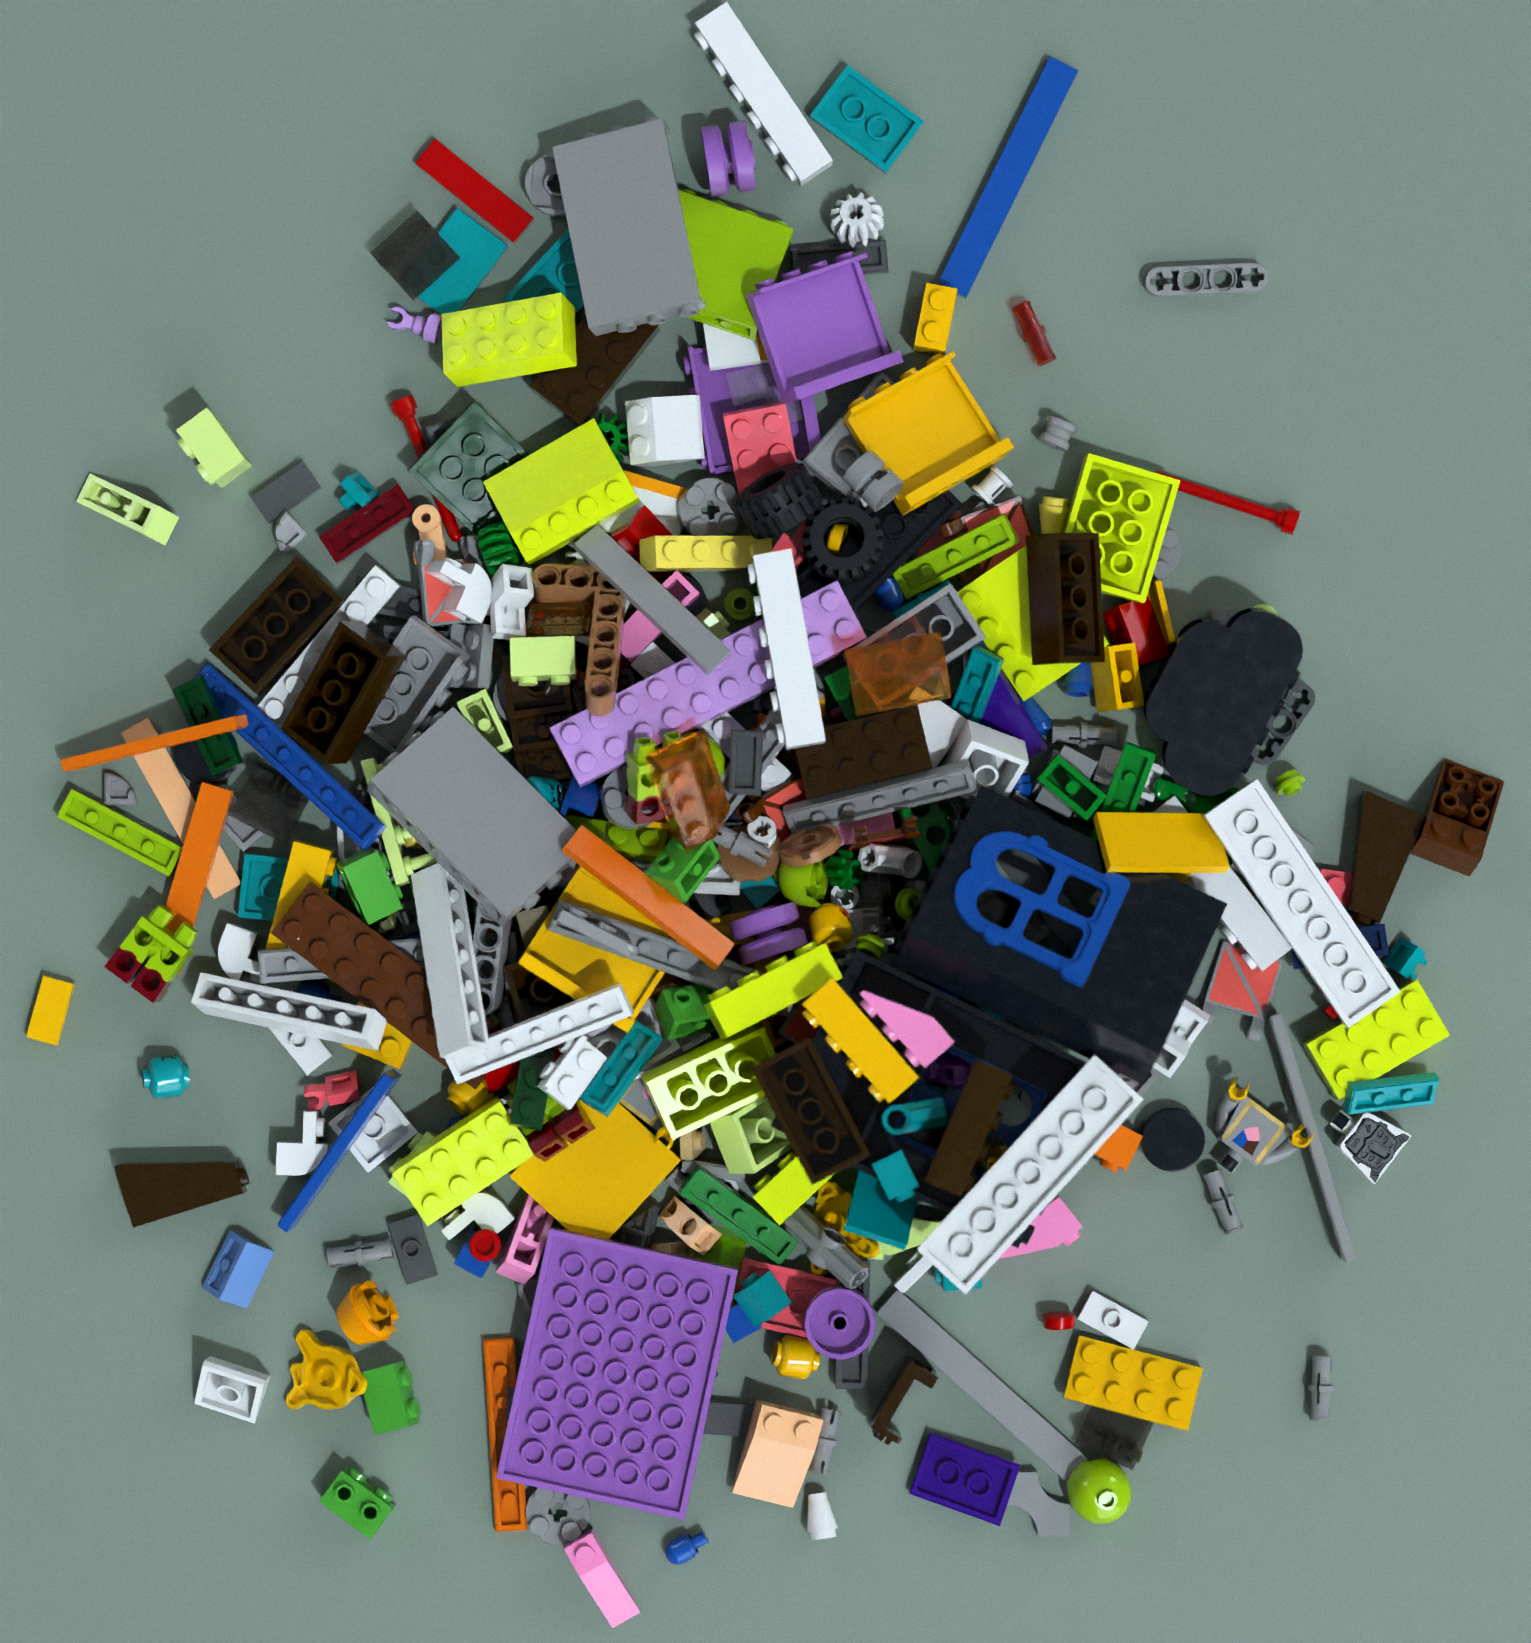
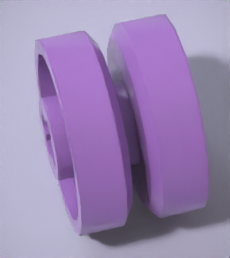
[701,120,756,197]
[728,902,809,966]
[804,1284,876,1360]

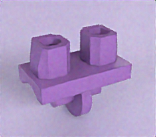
[925,1051,972,1089]

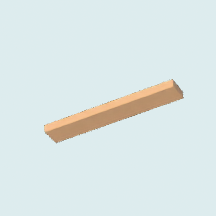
[121,717,241,899]

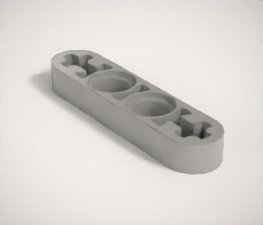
[1144,263,1269,298]

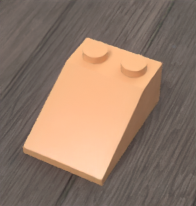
[731,1399,823,1508]

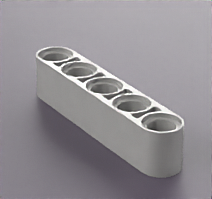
[473,903,512,1015]

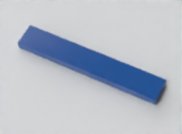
[278,1069,402,1233]

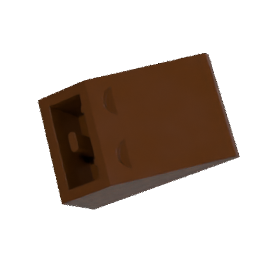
[1410,759,1504,877]

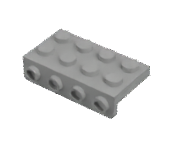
[364,615,470,754]

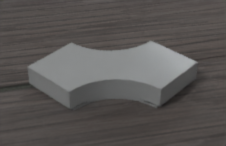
[1008,1471,1070,1536]

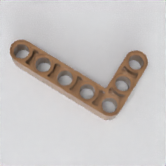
[533,564,626,716]

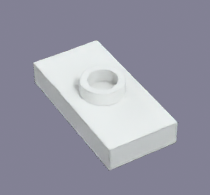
[269,1028,333,1076]
[893,1251,933,1293]
[1077,1290,1149,1350]

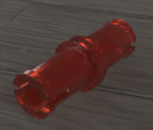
[1011,300,1056,367]

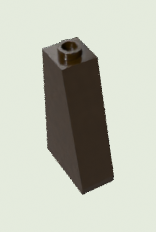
[1346,791,1426,926]
[114,1161,250,1228]

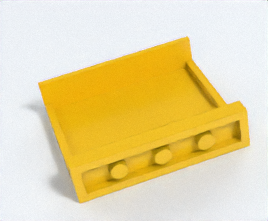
[842,351,1015,516]
[517,866,677,1033]
[509,1090,681,1240]

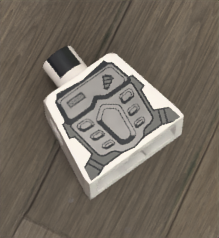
[1329,1109,1411,1184]

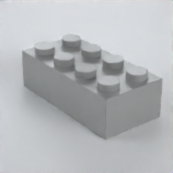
[842,583,986,710]

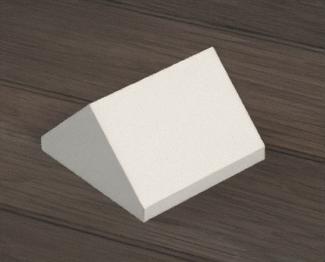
[194,1356,271,1424]

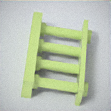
[361,758,438,886]

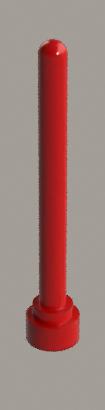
[389,395,462,542]
[1154,471,1300,535]

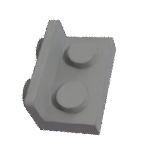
[448,624,494,691]

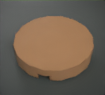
[718,823,781,882]
[779,824,842,867]

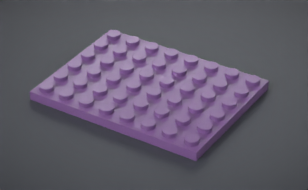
[496,1227,739,1520]

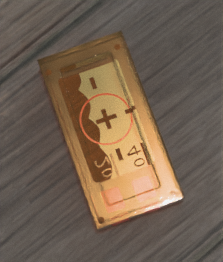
[525,602,593,637]

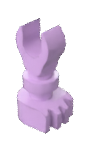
[386,307,442,344]

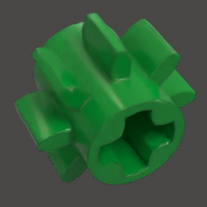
[826,849,865,890]

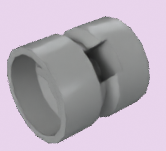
[843,450,904,512]

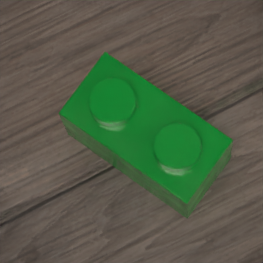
[1035,755,1107,822]

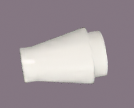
[807,1492,838,1541]

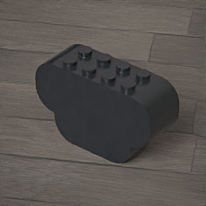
[1143,608,1303,796]

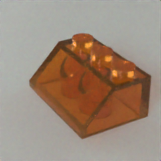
[844,632,952,716]
[645,729,730,851]

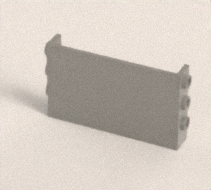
[552,117,707,336]
[367,707,579,927]

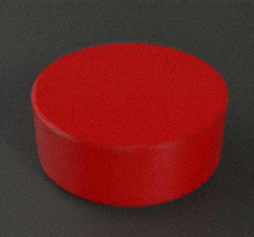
[469,1229,502,1262]
[1043,1311,1075,1330]

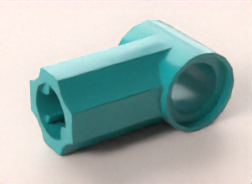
[881,1097,948,1135]

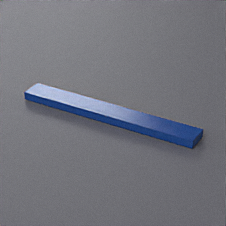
[937,57,1078,299]
[193,663,387,851]

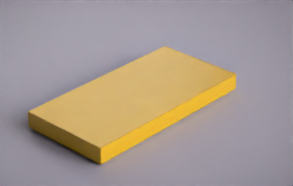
[1093,812,1230,873]

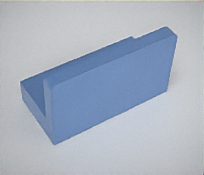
[202,1230,274,1308]

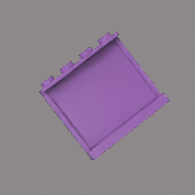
[746,251,904,405]
[683,346,821,476]

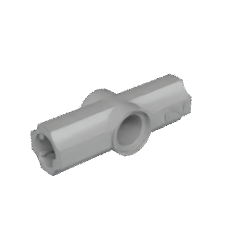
[785,1207,869,1290]

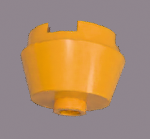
[336,1280,399,1345]

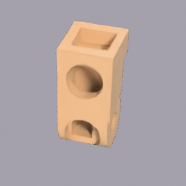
[412,504,448,568]
[658,1196,722,1256]

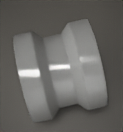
[1038,416,1077,452]

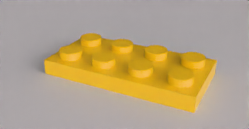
[1063,1335,1203,1431]

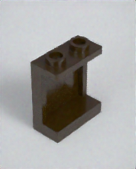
[869,1355,938,1445]

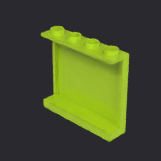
[678,189,794,341]

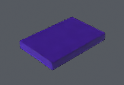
[946,669,1048,759]
[909,1432,1021,1526]

